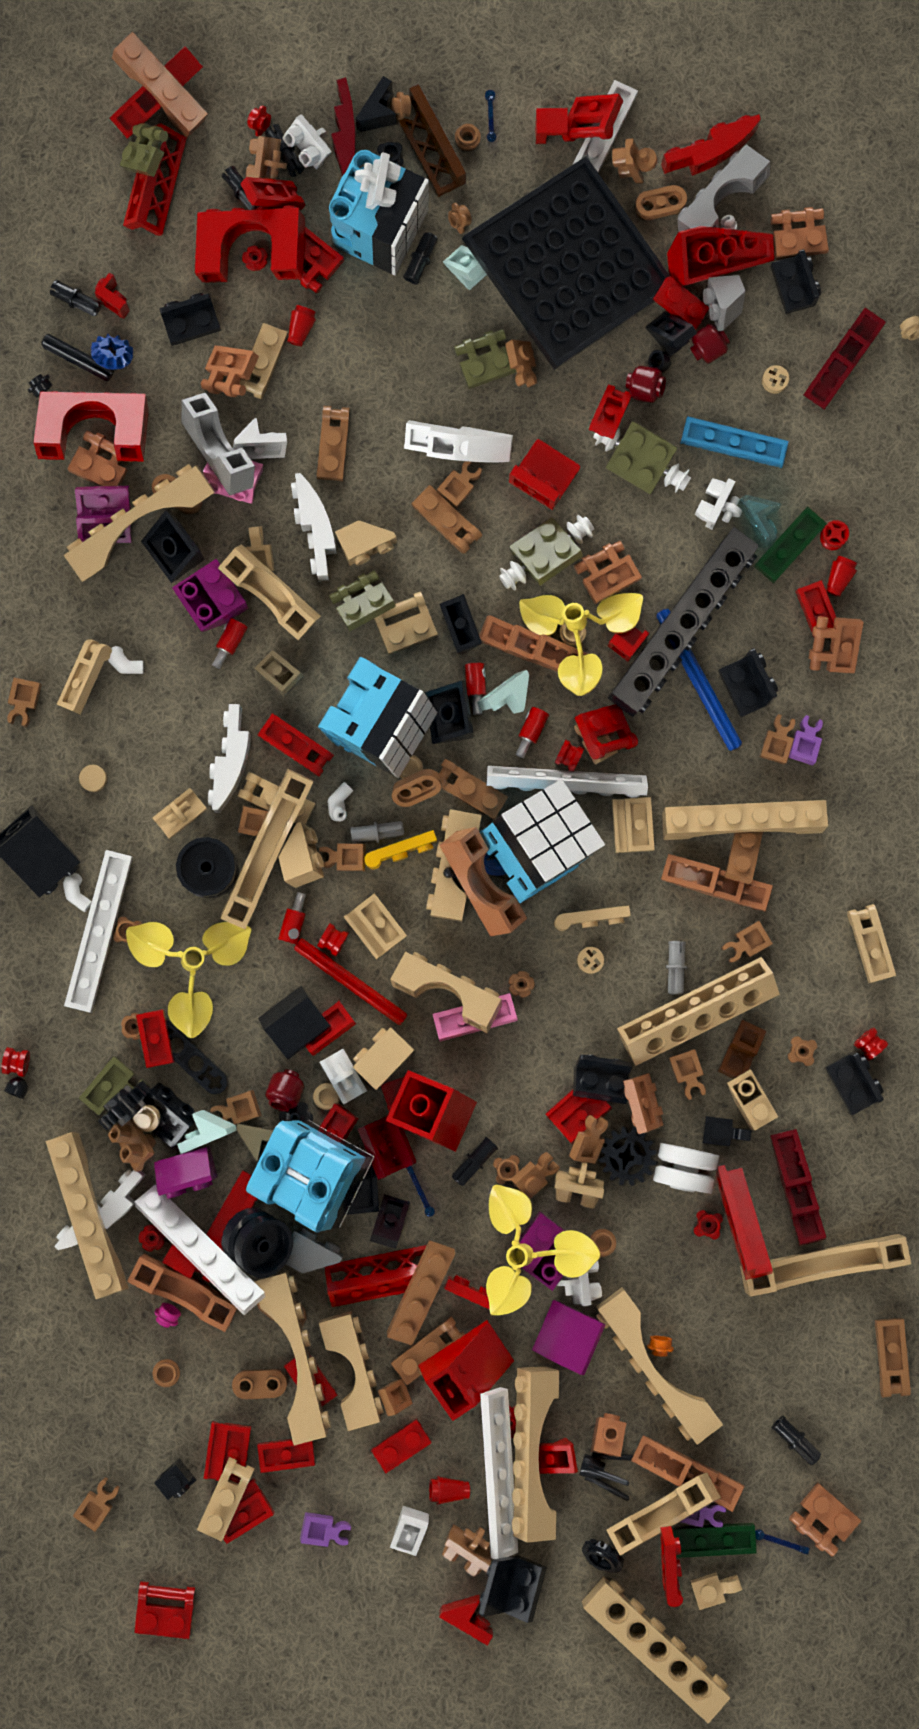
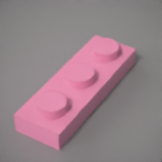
[432,993,518,1042]

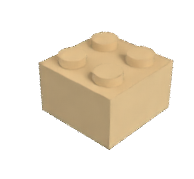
[353,1027,415,1090]

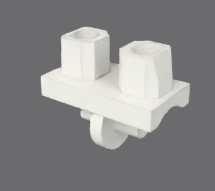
[283,114,332,169]
[354,152,401,210]
[695,478,742,530]
[320,1048,367,1105]
[557,1261,602,1306]

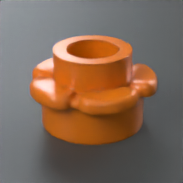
[647,1335,674,1357]

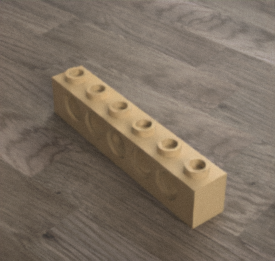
[617,957,780,1066]
[582,1576,730,1724]

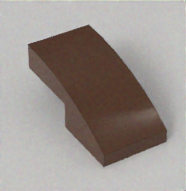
[718,1020,766,1079]

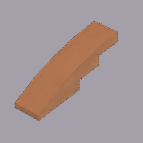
[480,615,587,672]
[661,854,773,912]
[631,1435,745,1512]

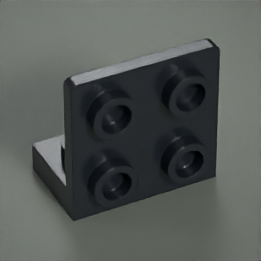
[718,648,778,718]
[479,1555,547,1623]

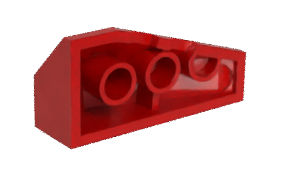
[667,226,774,286]

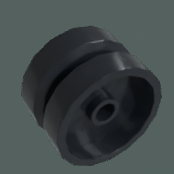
[176,837,239,899]
[221,1208,293,1278]

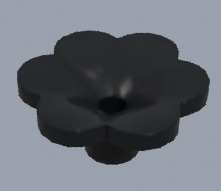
[279,1102,313,1121]

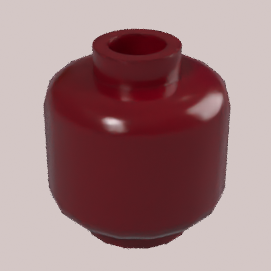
[690,324,730,364]
[625,365,666,403]
[265,1069,305,1112]

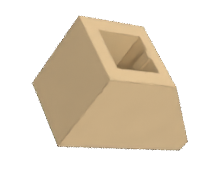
[335,520,397,566]
[278,822,324,888]
[727,1069,778,1130]

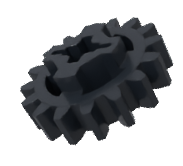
[98,1080,151,1131]
[599,1127,659,1186]

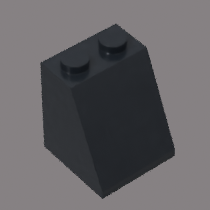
[0,805,80,898]

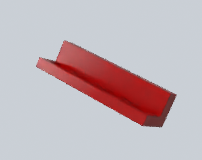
[123,123,187,236]
[715,1165,773,1280]
[195,1170,258,1282]
[324,1245,427,1307]

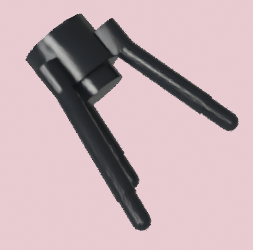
[579,1452,634,1501]

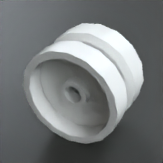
[653,1143,720,1194]

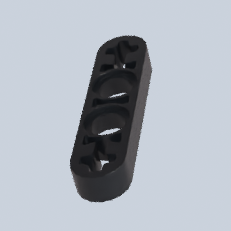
[166,1018,229,1094]

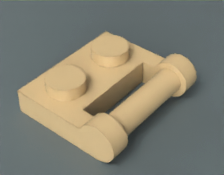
[374,591,438,655]

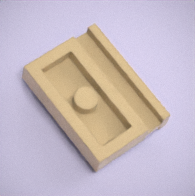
[612,797,655,853]
[344,893,407,960]

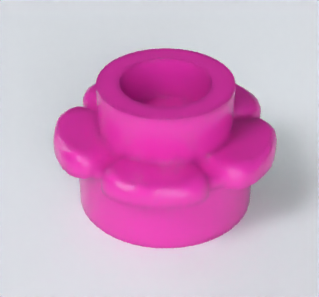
[154,1302,181,1328]

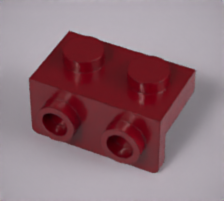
[357,1117,416,1180]

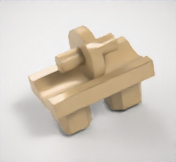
[153,788,207,839]
[554,1162,604,1209]

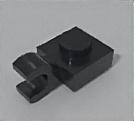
[702,1116,752,1147]

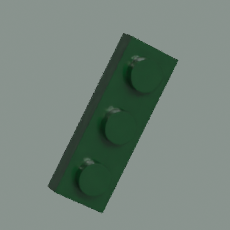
[754,506,827,583]
[672,1523,757,1558]

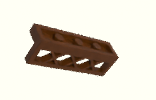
[397,84,466,197]

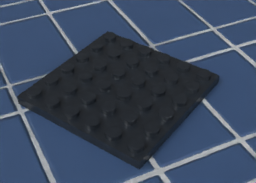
[462,156,670,370]

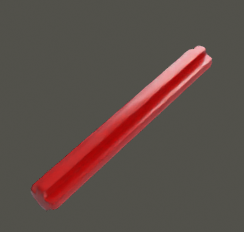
[294,938,407,1025]

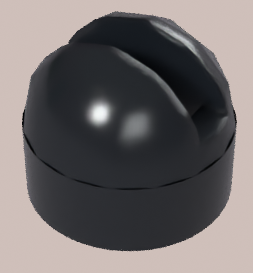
[648,350,671,372]
[4,1077,28,1099]

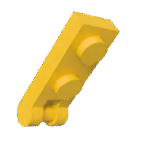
[365,830,437,870]

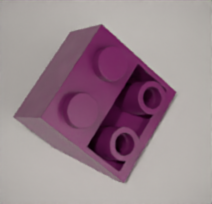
[172,559,249,632]
[154,1146,218,1199]
[519,1211,566,1291]

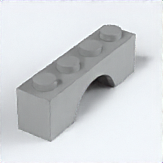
[677,144,770,232]
[181,392,255,496]

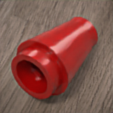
[287,305,316,347]
[826,556,857,597]
[429,1476,470,1505]

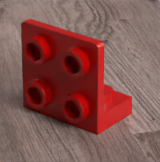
[509,439,580,510]

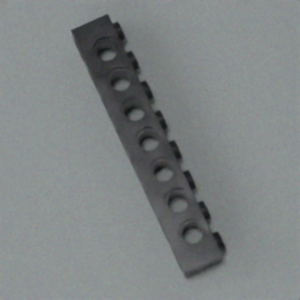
[608,527,759,717]

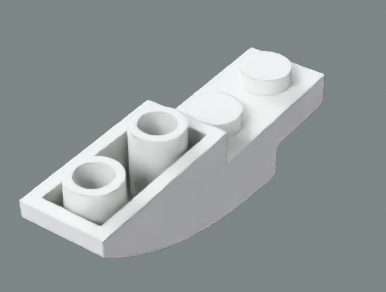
[404,420,513,462]
[291,473,337,582]
[208,704,251,813]
[54,1169,146,1250]

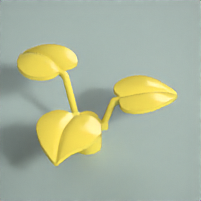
[519,593,643,696]
[126,922,251,1038]
[486,1184,600,1315]

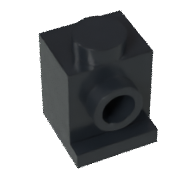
[154,1458,197,1500]

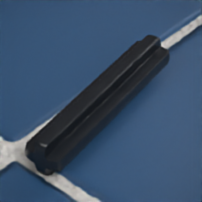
[41,334,114,381]

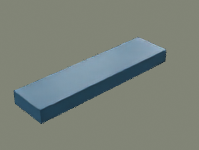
[680,416,789,468]

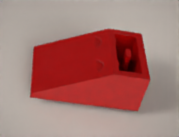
[418,1320,514,1421]

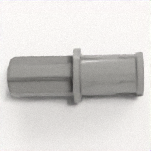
[350,821,404,844]
[666,941,687,995]

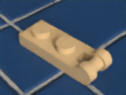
[239,323,288,400]
[57,639,112,715]
[237,772,316,825]
[847,904,896,983]
[554,906,631,931]
[197,1457,255,1542]

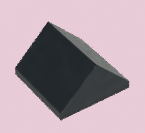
[141,509,205,583]
[425,680,473,744]
[258,986,331,1059]

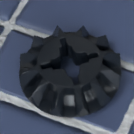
[582,1539,624,1573]

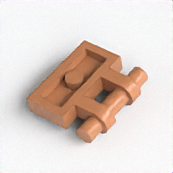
[771,207,829,259]
[201,345,259,397]
[68,430,132,486]
[573,540,642,604]
[808,616,863,673]
[623,1073,664,1134]
[789,1482,861,1557]

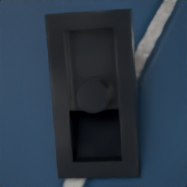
[356,76,397,132]
[646,311,697,357]
[370,1194,410,1249]

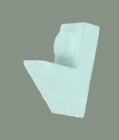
[443,245,487,290]
[477,670,529,714]
[177,1110,237,1154]

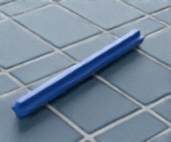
[656,609,742,751]

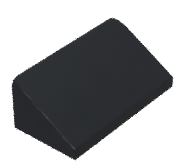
[440,594,483,655]

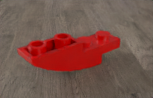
[109,46,203,139]
[661,114,761,176]

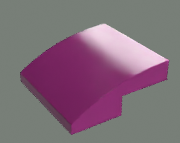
[75,486,132,543]
[532,1299,606,1376]

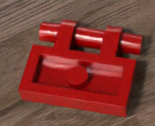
[298,227,344,294]

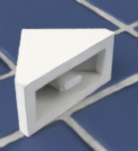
[390,1506,429,1556]

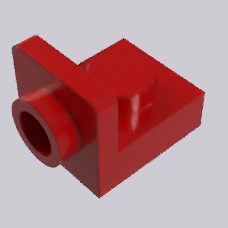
[94,273,130,319]

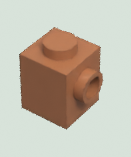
[590,1413,626,1457]

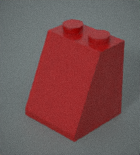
[386,1070,477,1152]

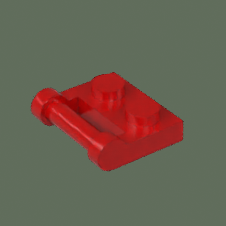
[562,94,623,142]
[574,704,638,760]
[134,1581,196,1639]

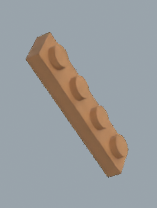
[387,1240,455,1345]

